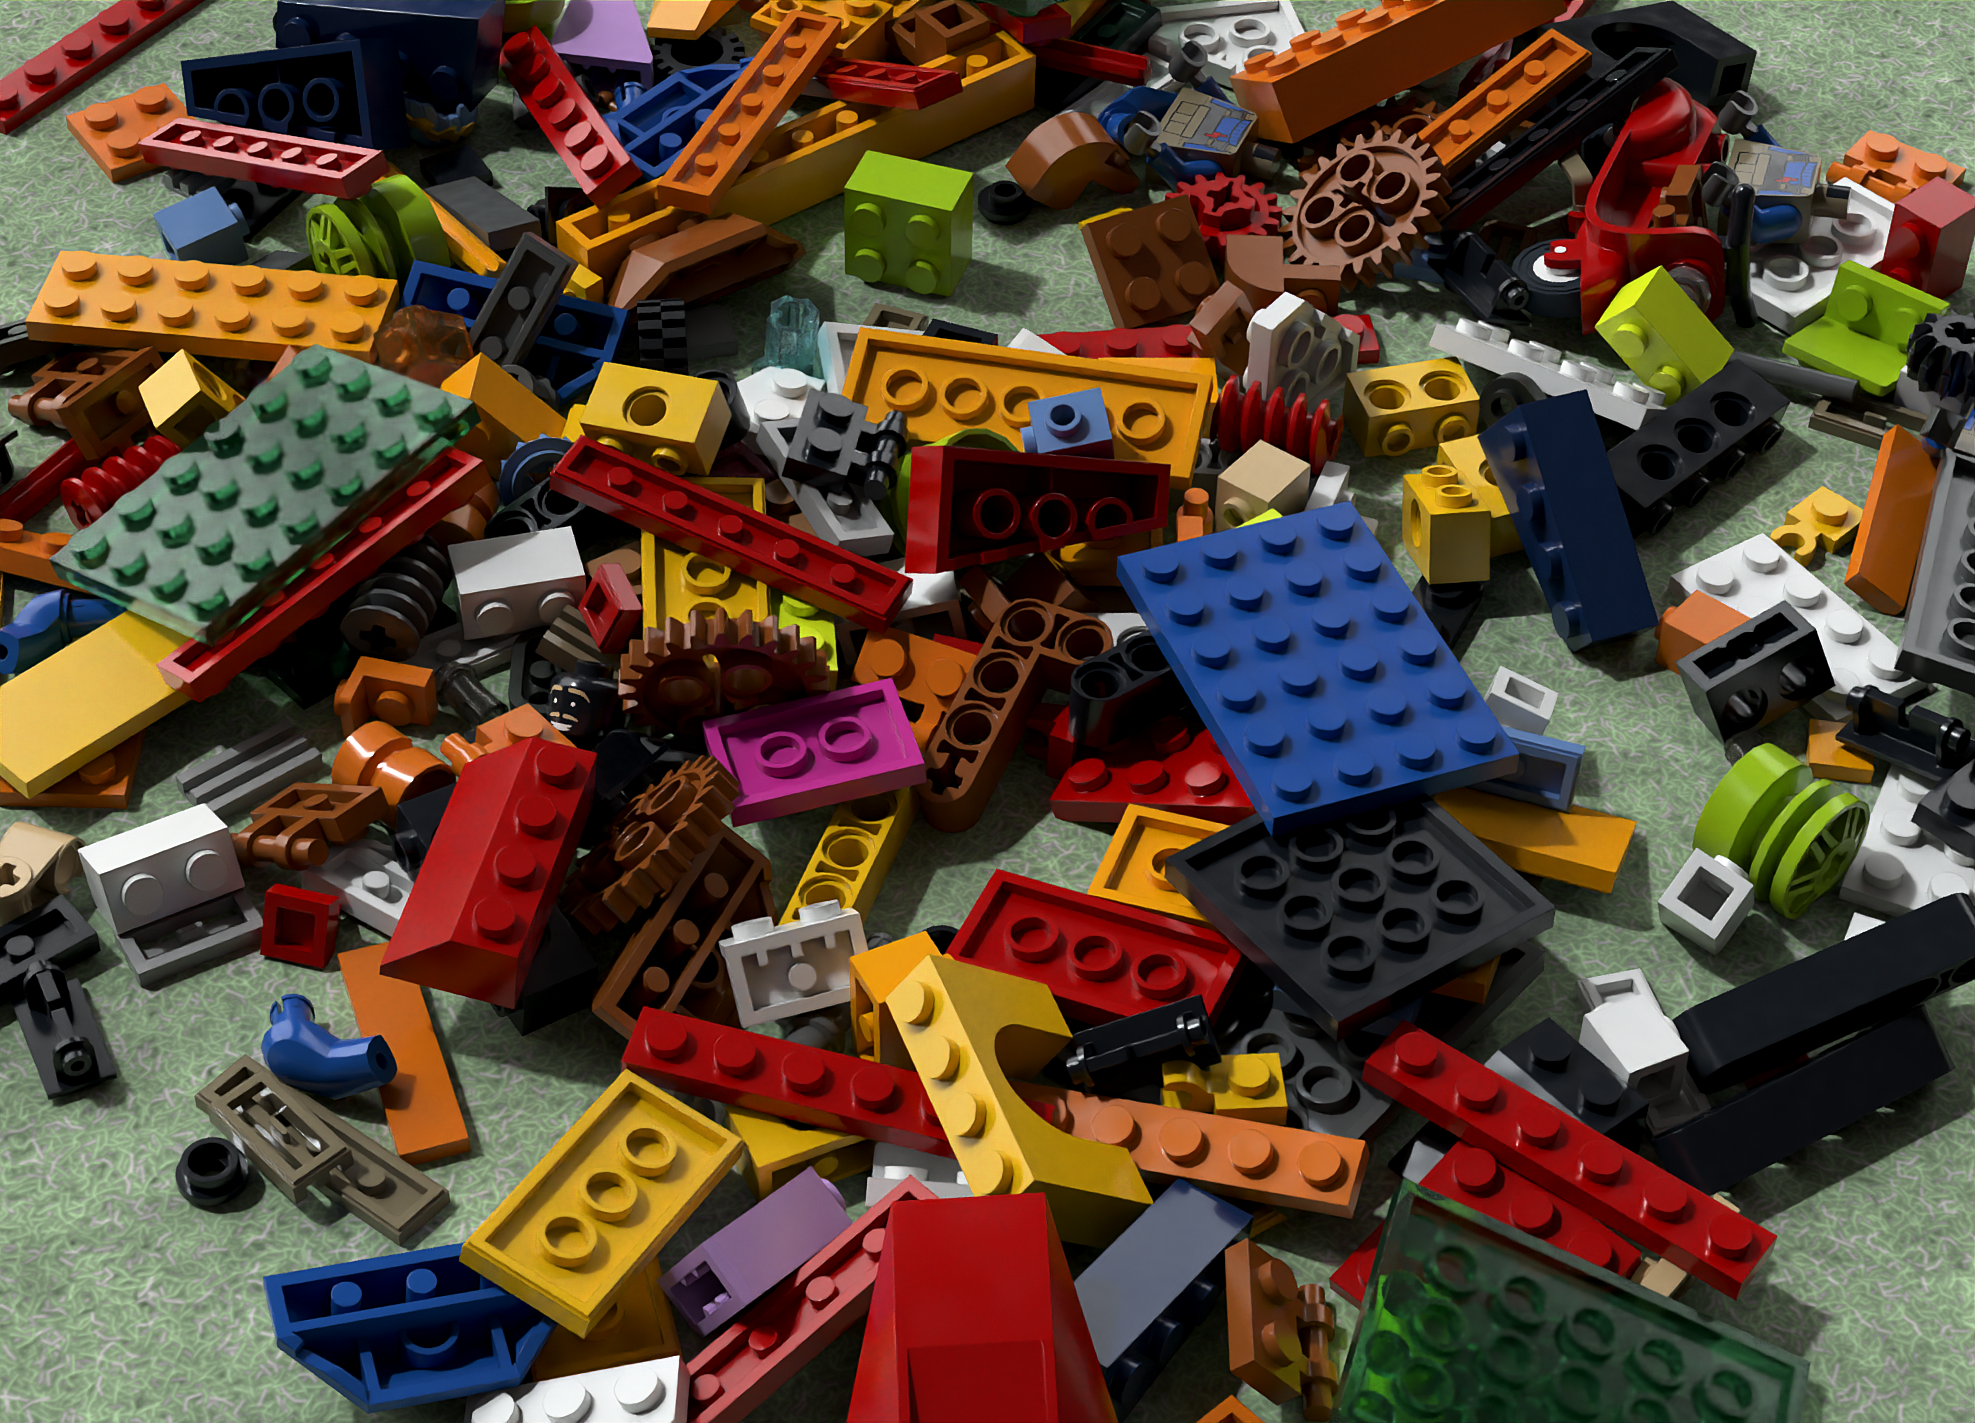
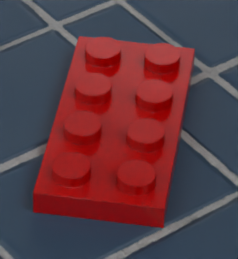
[1049,720,1257,826]
[945,868,1249,1029]

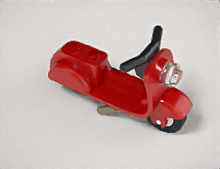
[1512,77,1758,336]

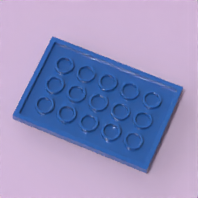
[1116,501,1520,837]

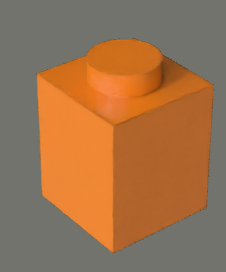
[1654,590,1752,676]

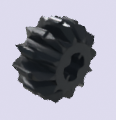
[1906,309,1975,404]

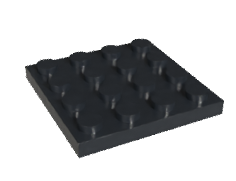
[1164,793,1556,1042]

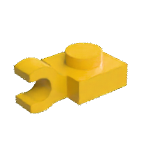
[1160,1053,1288,1126]

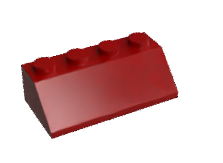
[379,737,597,1009]

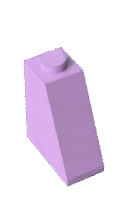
[551,0,654,100]
[656,1166,853,1338]

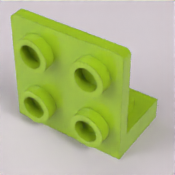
[1782,260,1951,397]

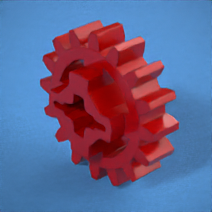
[1165,172,1282,266]

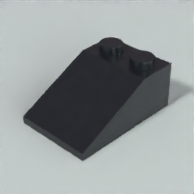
[1388,1017,1650,1189]

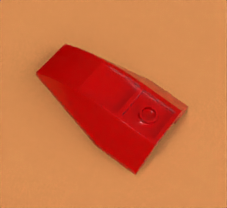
[846,1192,1118,1423]

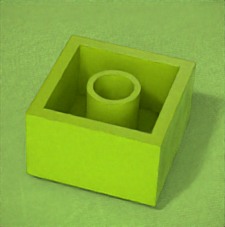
[844,150,974,297]

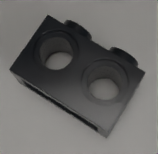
[1676,600,1836,748]

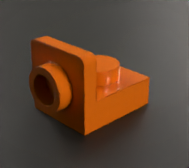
[334,656,439,739]

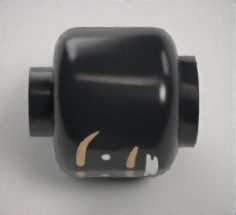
[545,660,630,751]

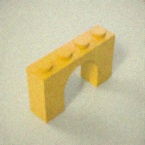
[885,954,1154,1249]

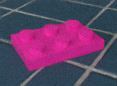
[702,678,927,828]

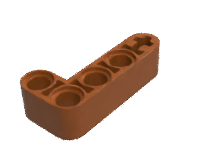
[916,598,1114,833]

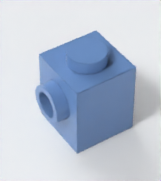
[153,186,250,266]
[1020,387,1115,460]

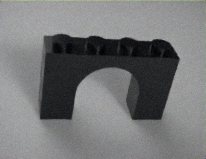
[1509,0,1757,113]

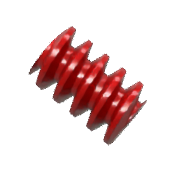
[1209,374,1344,477]
[60,435,201,544]

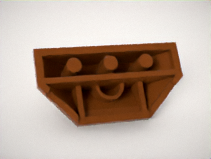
[605,212,807,338]
[592,825,778,1040]

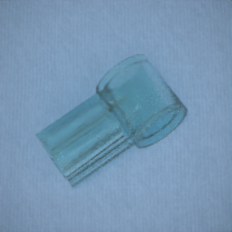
[751,295,825,380]

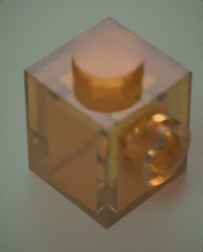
[373,305,475,394]

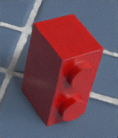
[1880,176,1975,300]

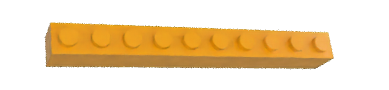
[556,30,1036,298]

